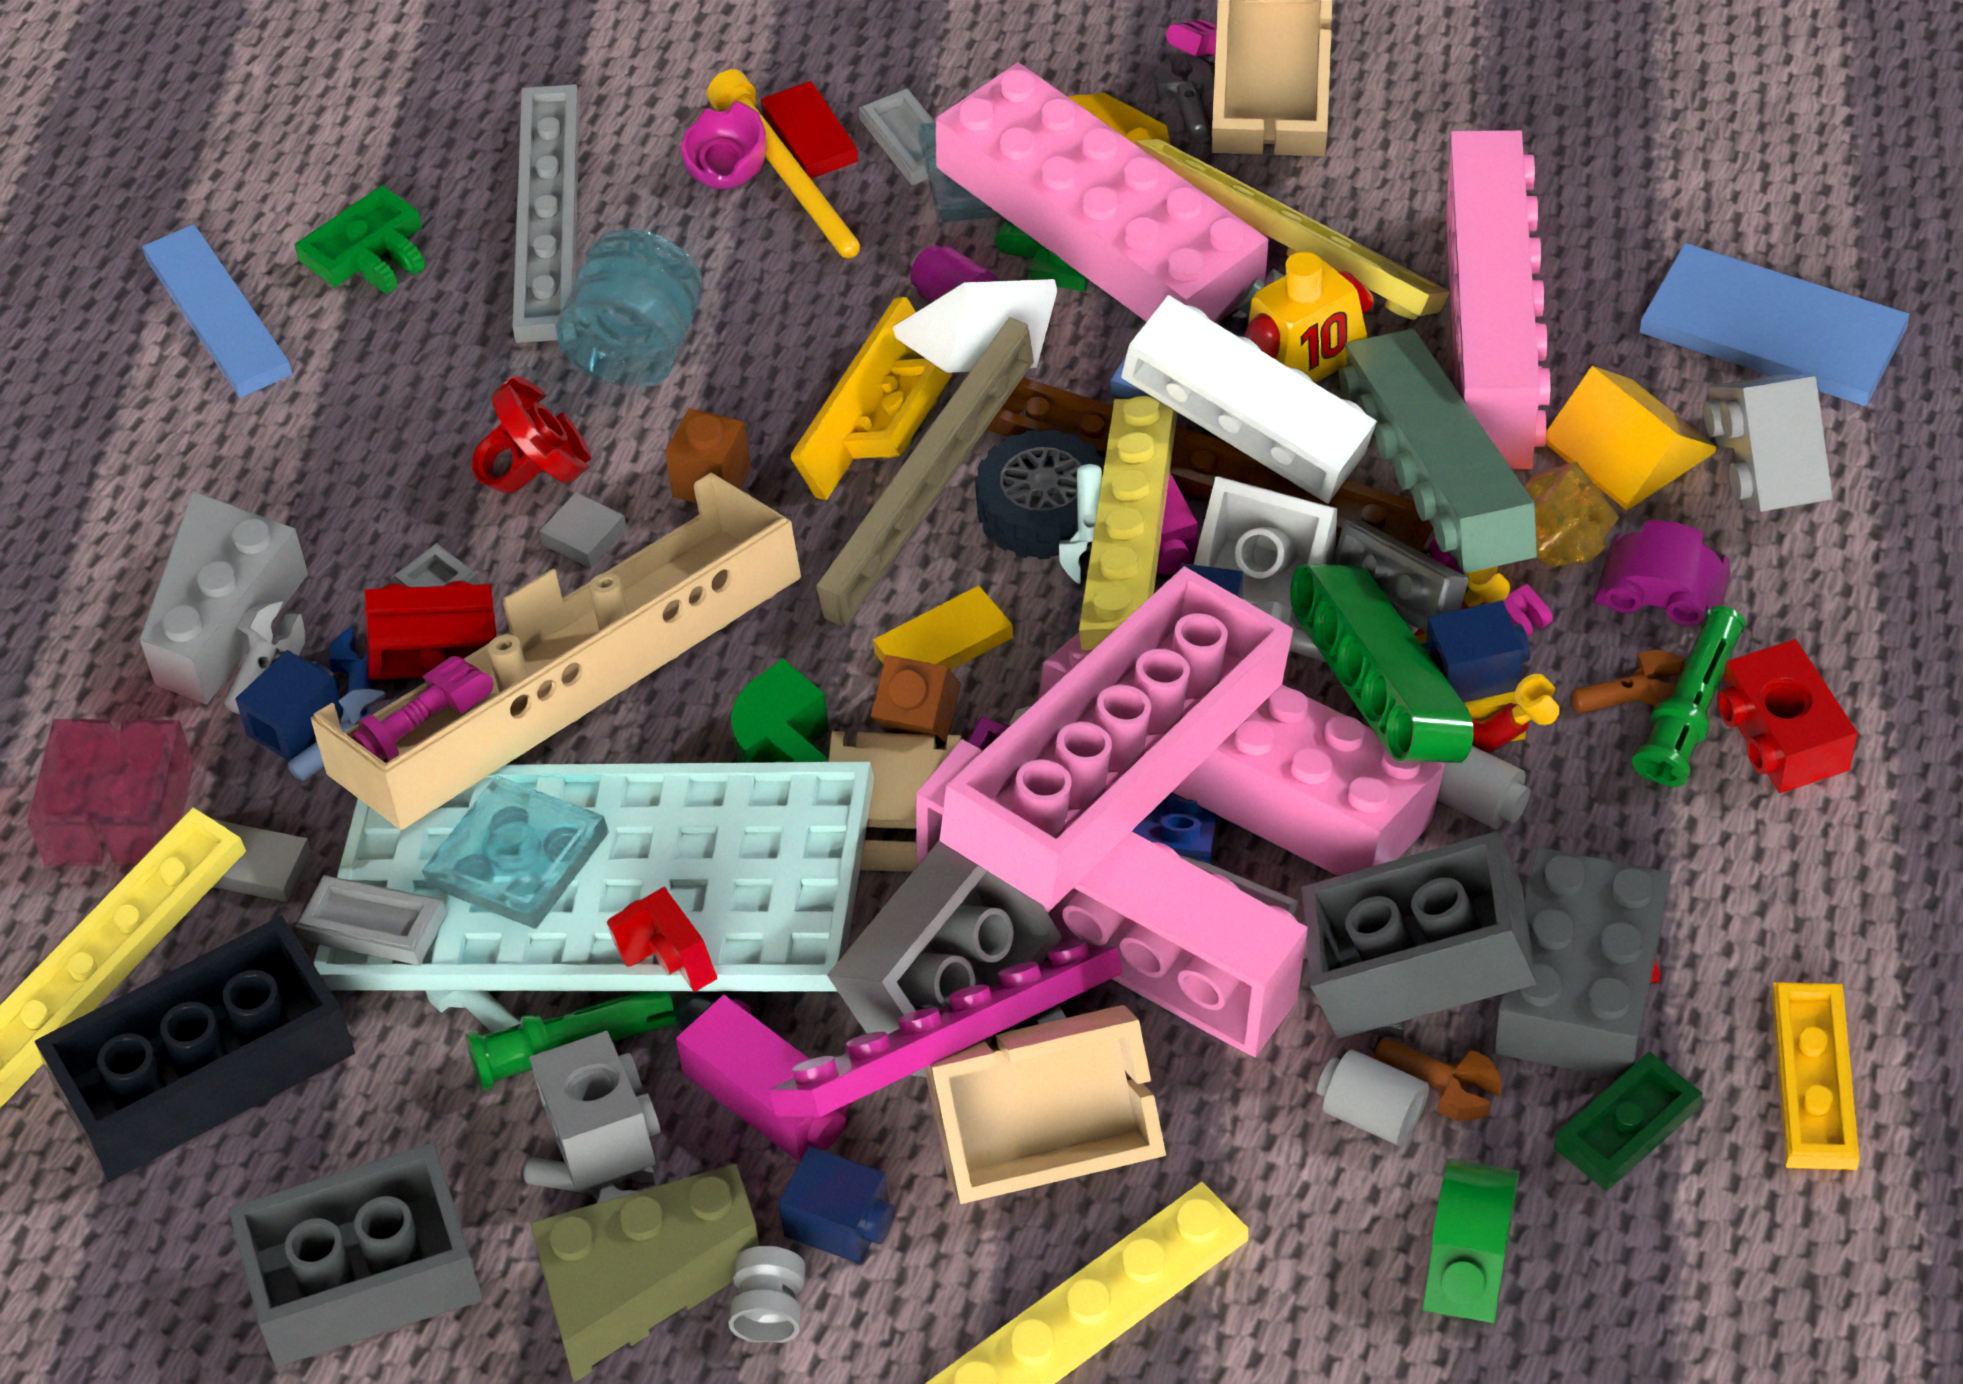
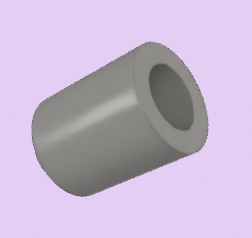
[1437,746,1531,830]
[1317,1049,1429,1147]

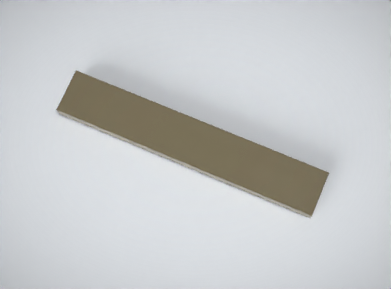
[816,317,1034,626]

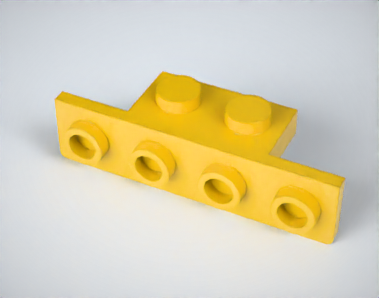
[791,297,952,500]

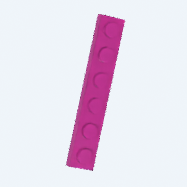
[768,940,1123,1117]

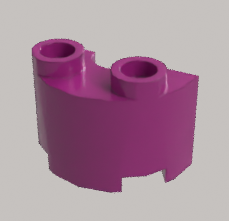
[1593,520,1731,626]

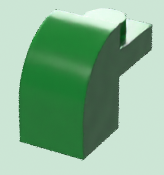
[731,658,829,763]
[1423,1159,1520,1323]

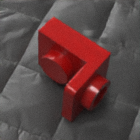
[607,886,718,993]

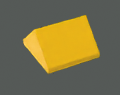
[1545,366,1716,511]

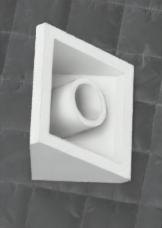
[893,279,1058,373]
[1193,476,1337,628]

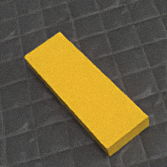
[1771,982,1860,1170]

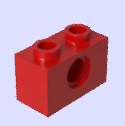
[1717,639,1858,794]

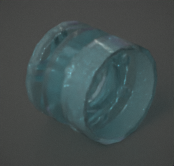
[556,229,704,387]

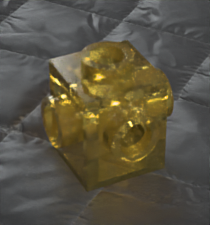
[1524,461,1619,568]

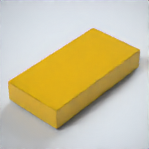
[873,585,1013,670]

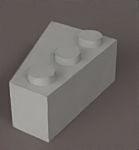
[140,491,308,705]

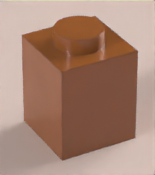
[665,408,751,503]
[871,655,961,744]

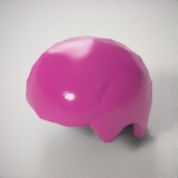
[680,101,767,190]

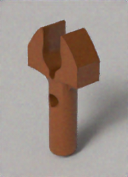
[1570,649,1685,714]
[1374,1037,1502,1121]

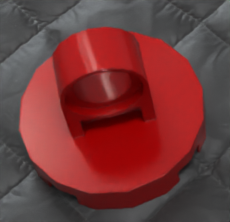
[472,375,591,493]

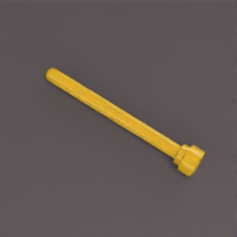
[706,69,860,259]

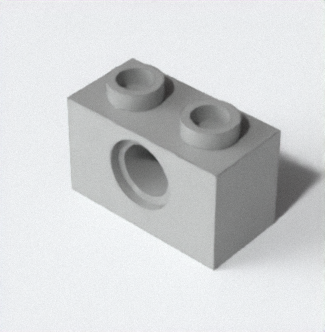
[529,1031,661,1192]

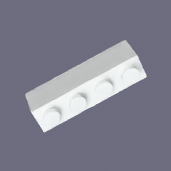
[1121,295,1377,504]

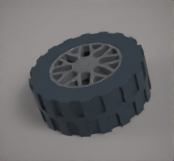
[975,429,1105,560]

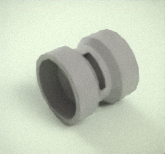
[728,1246,806,1343]

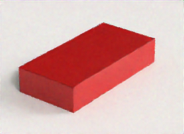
[760,81,858,179]

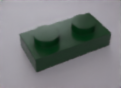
[1554,1051,1703,1192]

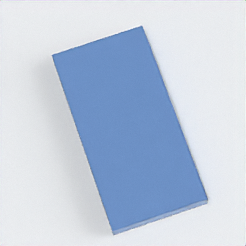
[1640,243,1910,407]

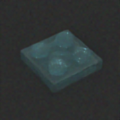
[422,775,609,929]

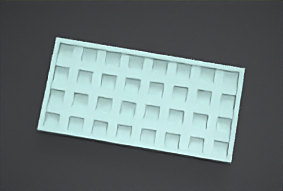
[314,762,874,991]

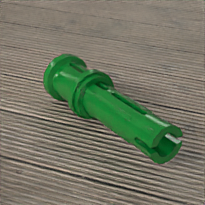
[1632,605,1746,788]
[465,991,676,1092]

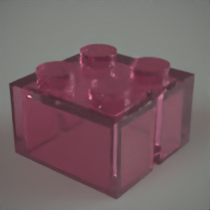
[27,719,195,867]

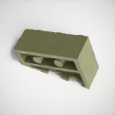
[530,1163,759,1383]

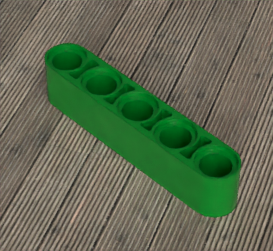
[1290,564,1473,763]

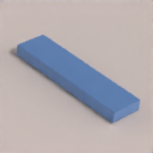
[142,224,292,398]

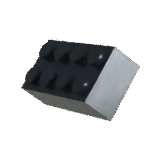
[34,915,356,1183]

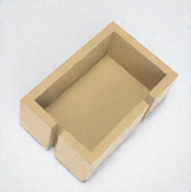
[1212,0,1332,157]
[925,1005,1166,1204]

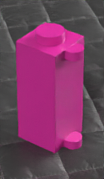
[676,995,855,1163]

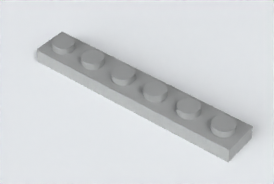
[512,84,580,343]

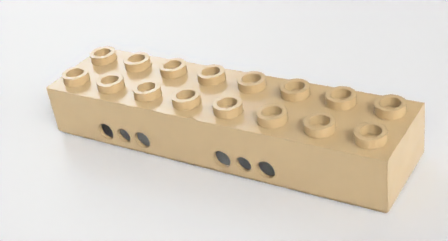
[310,473,801,831]

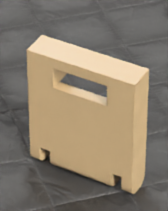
[828,731,961,872]

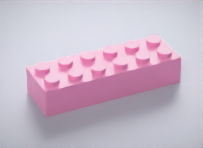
[936,62,1269,324]
[1446,130,1550,469]
[940,566,1293,910]
[1038,632,1445,876]
[916,739,1308,1058]

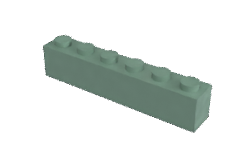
[1339,328,1537,574]

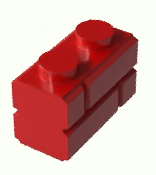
[364,581,497,680]

